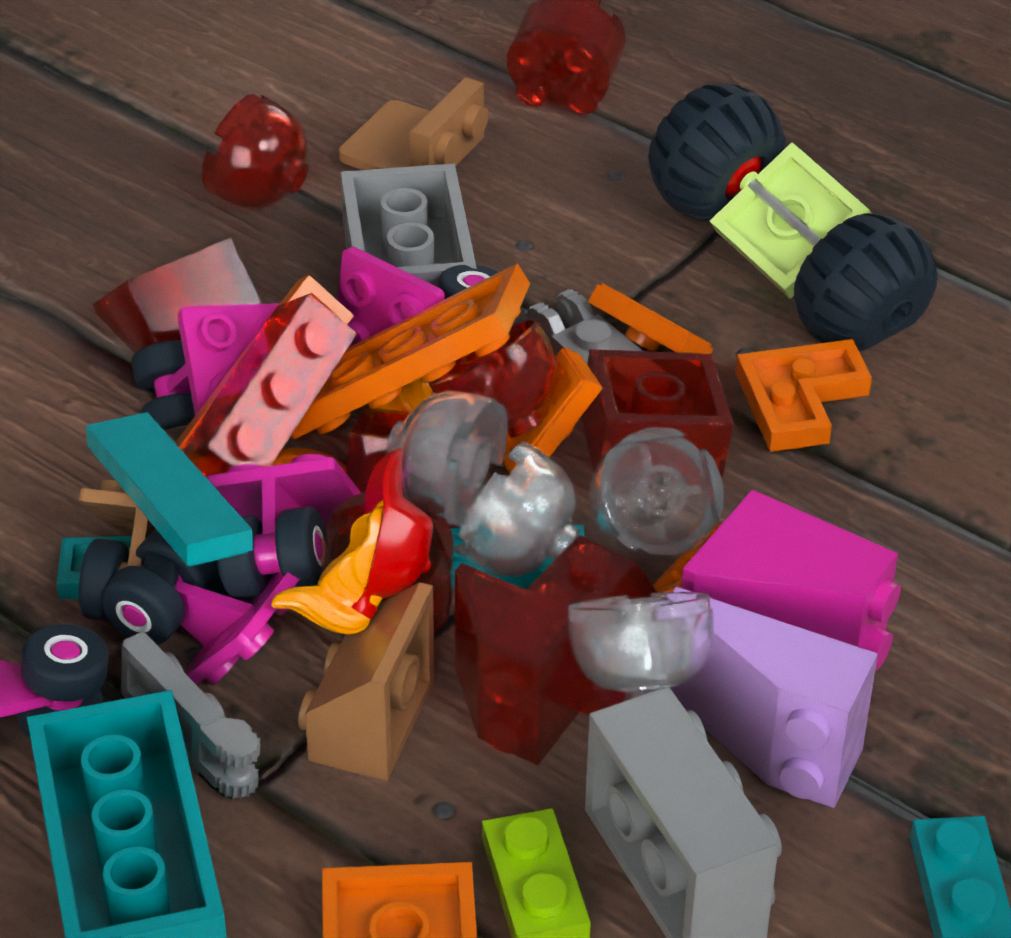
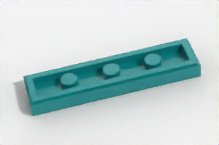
[86,412,253,567]

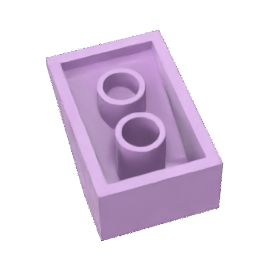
[663,587,878,808]

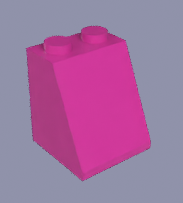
[681,489,901,671]

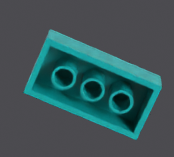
[27,690,227,938]

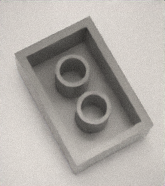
[341,163,477,287]
[585,686,782,938]

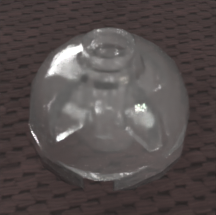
[387,390,508,528]
[589,427,724,560]
[454,441,580,577]
[567,592,714,701]

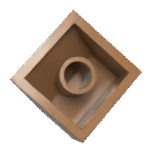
[298,582,434,781]

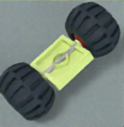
[648,83,938,351]

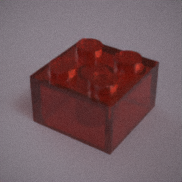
[581,349,734,489]

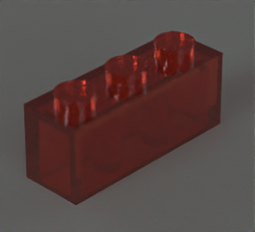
[181,294,357,477]

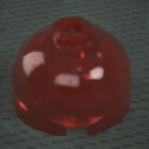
[202,94,309,209]
[428,319,559,438]

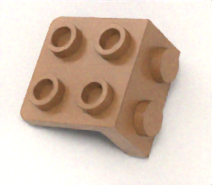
[339,77,488,170]

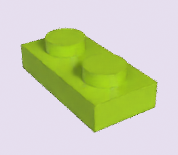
[482,808,591,938]

